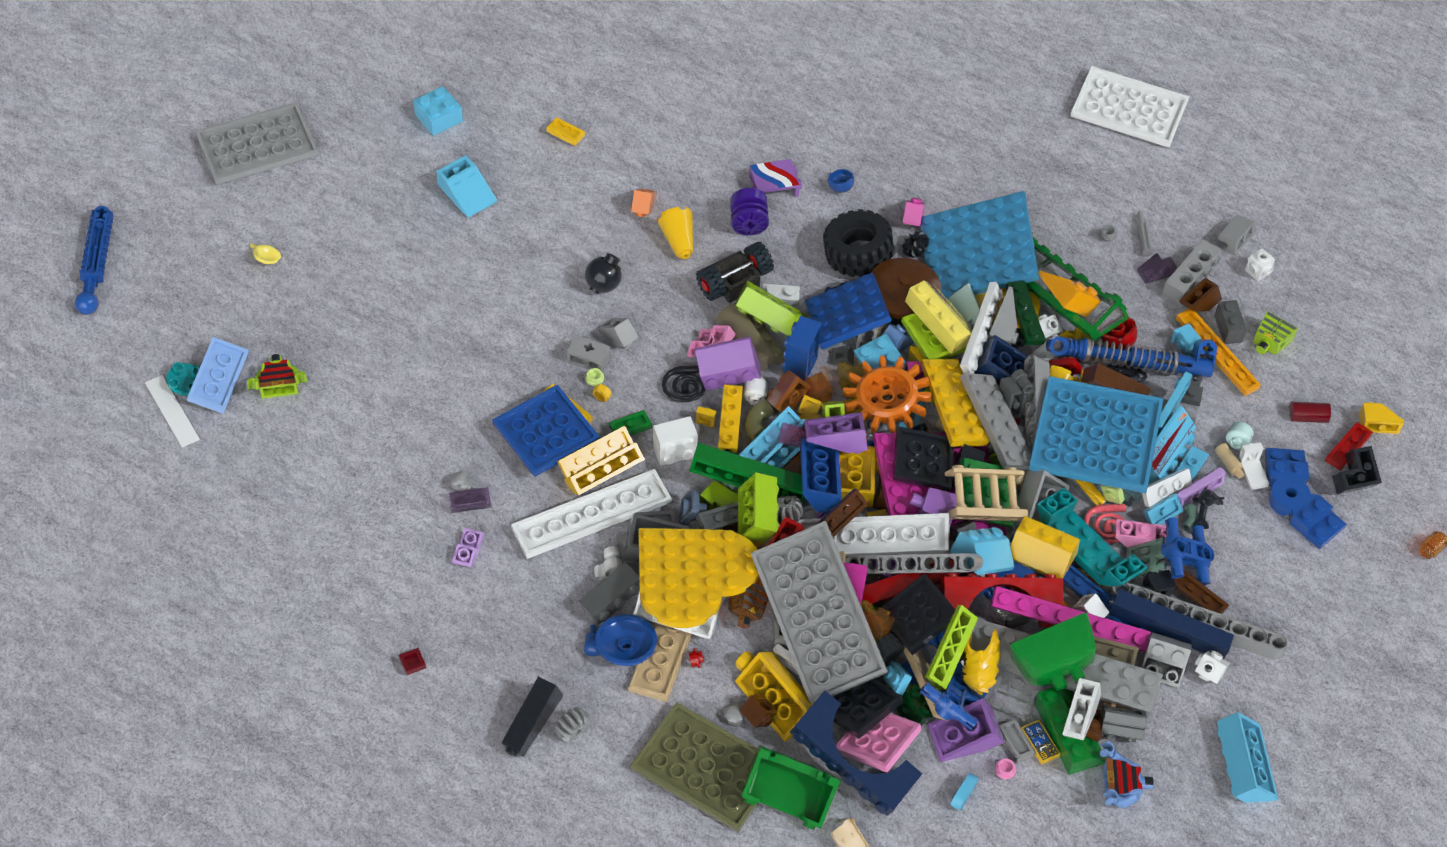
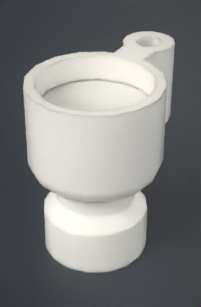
[594,546,623,580]

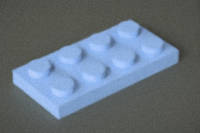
[187,337,249,414]

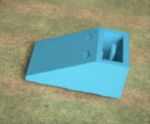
[436,155,497,218]

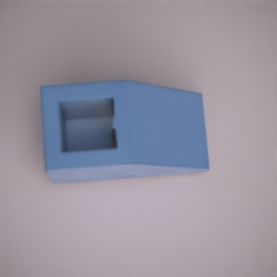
[882,324,914,353]

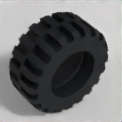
[823,209,894,277]

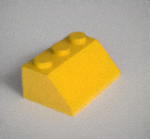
[1010,516,1080,578]

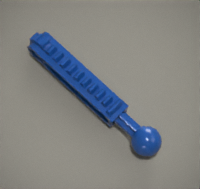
[74,206,113,315]

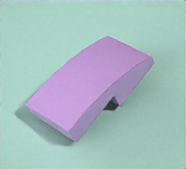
[452,528,484,568]

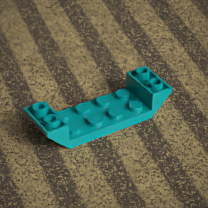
[1037,488,1148,586]

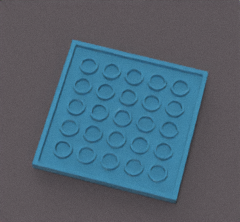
[921,191,1040,299]
[1029,376,1164,493]

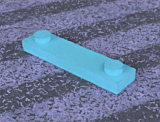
[1157,372,1192,437]

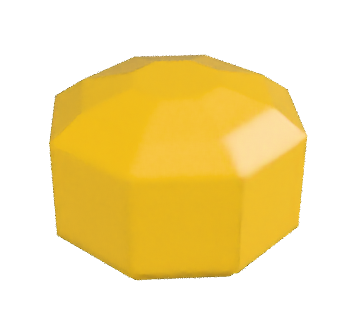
[593,384,612,402]
[736,651,755,671]

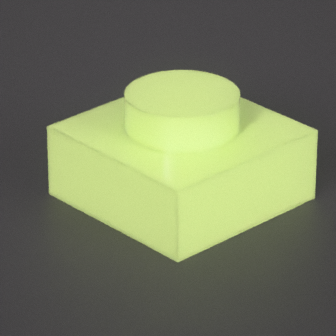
[1101,485,1125,505]

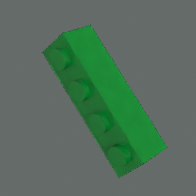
[1035,688,1106,775]

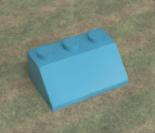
[950,527,1014,575]

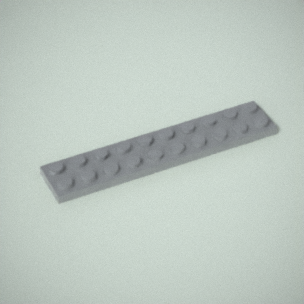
[972,619,1163,715]

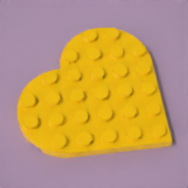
[638,528,759,628]

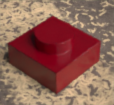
[399,648,426,675]

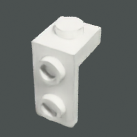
[1238,442,1269,490]

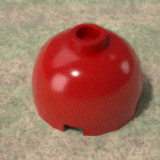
[1099,316,1137,350]

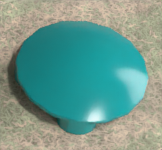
[166,362,200,396]

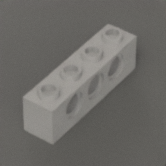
[1162,239,1221,305]

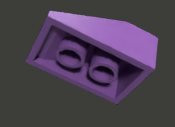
[804,412,868,454]
[927,698,1005,762]

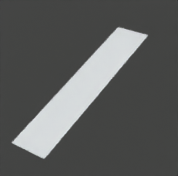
[145,375,200,447]

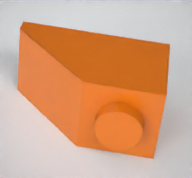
[631,188,657,217]

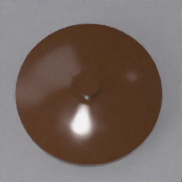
[871,258,941,320]

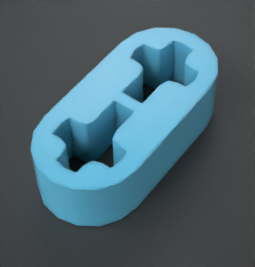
[950,773,979,811]

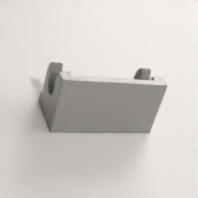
[1218,215,1254,255]

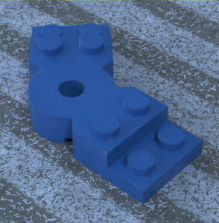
[1265,448,1347,549]

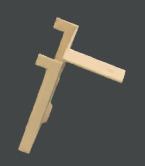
[830,818,870,847]

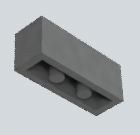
[579,562,639,625]

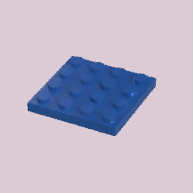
[805,273,892,350]
[492,384,600,477]

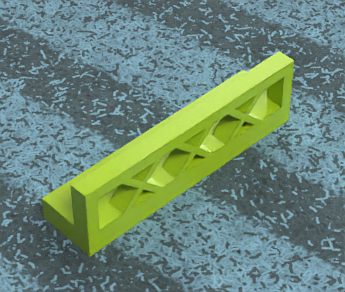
[925,605,978,690]

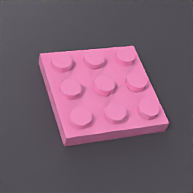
[836,713,922,773]

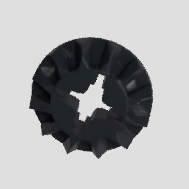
[902,231,929,258]

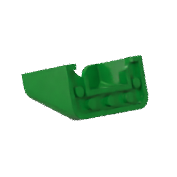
[741,745,841,830]

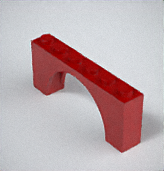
[939,573,1064,629]

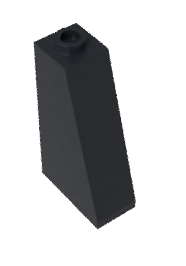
[501,676,563,757]

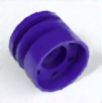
[730,188,769,236]

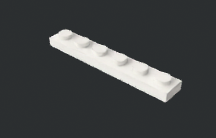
[960,282,1002,374]

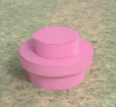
[995,758,1016,779]

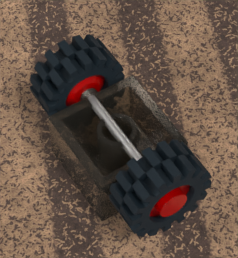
[696,241,774,303]

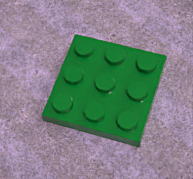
[961,458,1016,528]

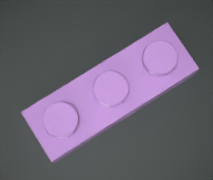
[1177,467,1226,509]

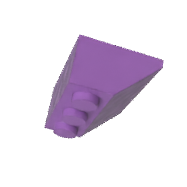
[695,337,761,391]

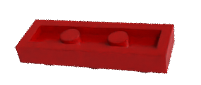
[1325,422,1373,471]

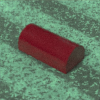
[1289,401,1331,423]

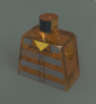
[728,583,769,629]

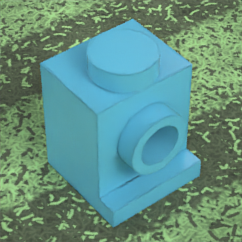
[1171,324,1201,355]

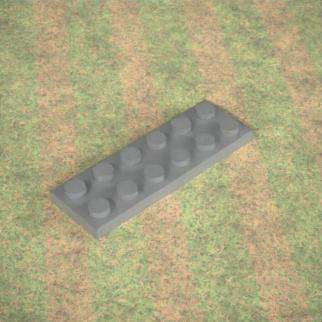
[960,373,1032,471]

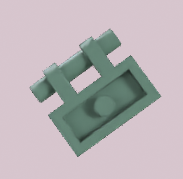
[1127,537,1167,579]

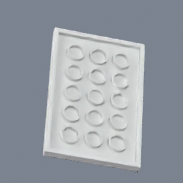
[1071,66,1190,148]

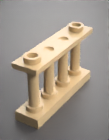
[944,465,1028,521]

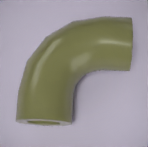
[744,398,775,441]

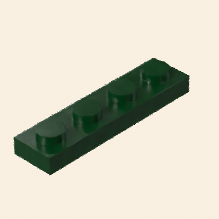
[1006,281,1045,346]

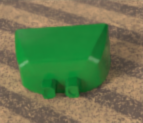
[1010,612,1096,692]

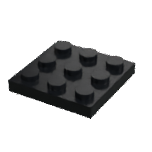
[893,426,954,492]
[877,573,961,655]
[833,679,903,739]

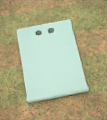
[948,283,980,328]

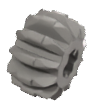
[777,495,803,524]
[554,707,591,742]

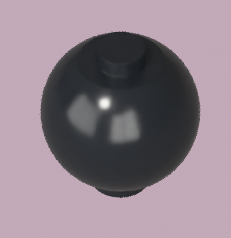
[585,253,622,294]

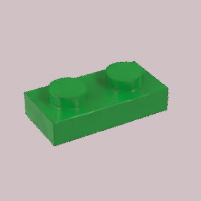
[609,410,652,436]

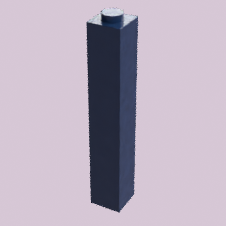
[1108,588,1234,659]

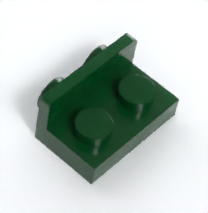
[896,683,936,726]

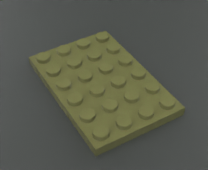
[631,702,758,833]

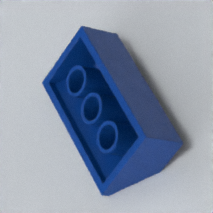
[800,438,842,513]

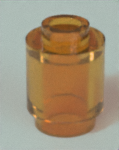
[1419,531,1447,559]

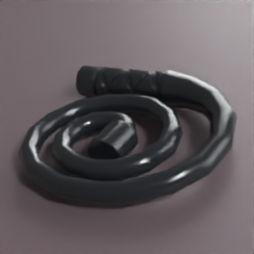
[1106,364,1147,382]
[662,365,705,402]

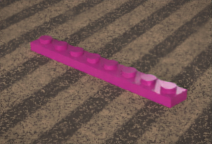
[990,586,1151,652]

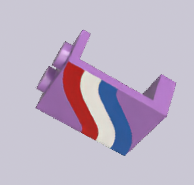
[749,159,802,197]

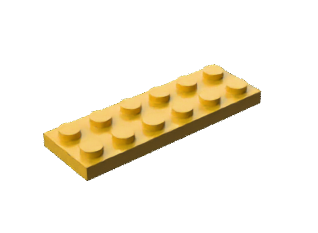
[921,359,989,447]

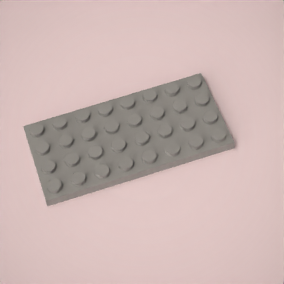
[751,521,888,704]

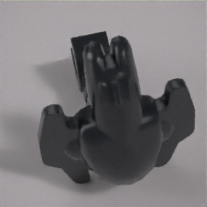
[1192,489,1224,529]

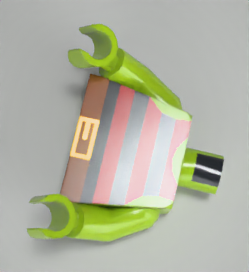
[247,354,308,399]

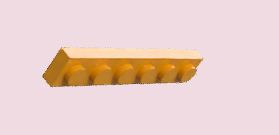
[1176,309,1261,396]

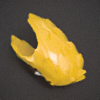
[960,629,1001,695]

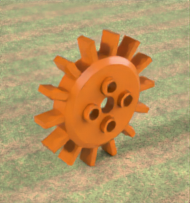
[843,355,932,433]

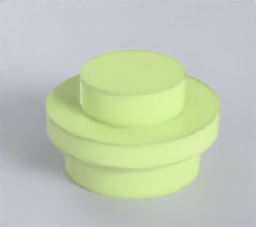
[585,368,604,386]

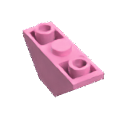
[1115,519,1167,548]

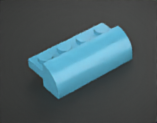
[739,406,807,468]

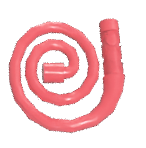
[1084,504,1126,544]

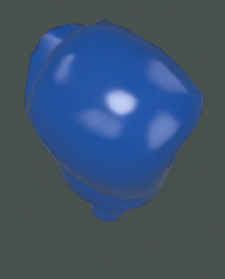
[584,625,600,656]

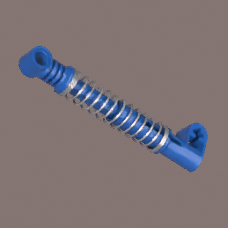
[1046,336,1217,378]

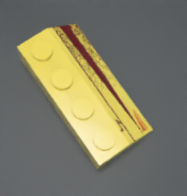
[905,281,973,354]

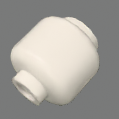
[743,377,768,405]

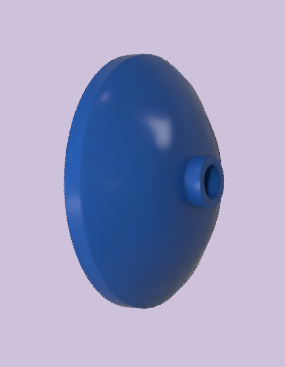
[595,614,657,666]

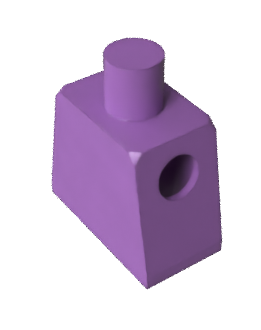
[909,488,957,527]

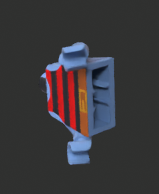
[1100,741,1154,809]

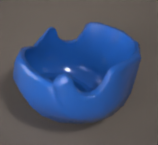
[827,169,855,193]

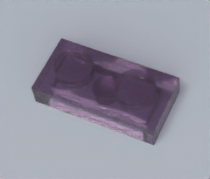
[449,487,491,513]

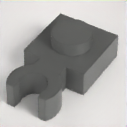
[1181,376,1203,406]

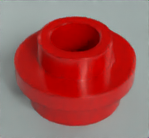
[689,648,705,668]

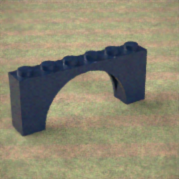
[790,690,923,816]

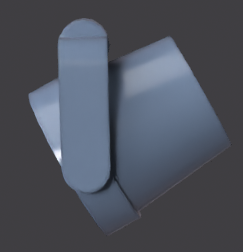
[679,489,707,525]

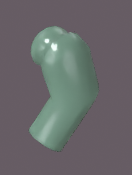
[1182,503,1198,531]

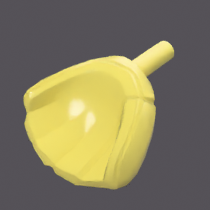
[250,243,281,265]

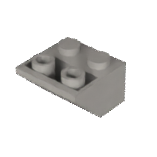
[1141,632,1192,688]

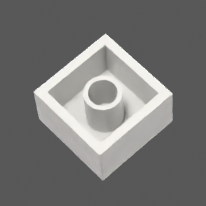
[653,416,698,466]

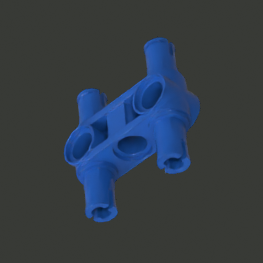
[1161,518,1214,586]
[919,673,980,730]

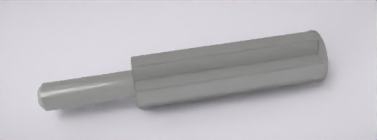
[1137,211,1153,256]

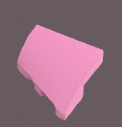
[687,325,735,357]

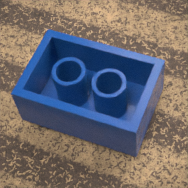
[782,316,822,382]

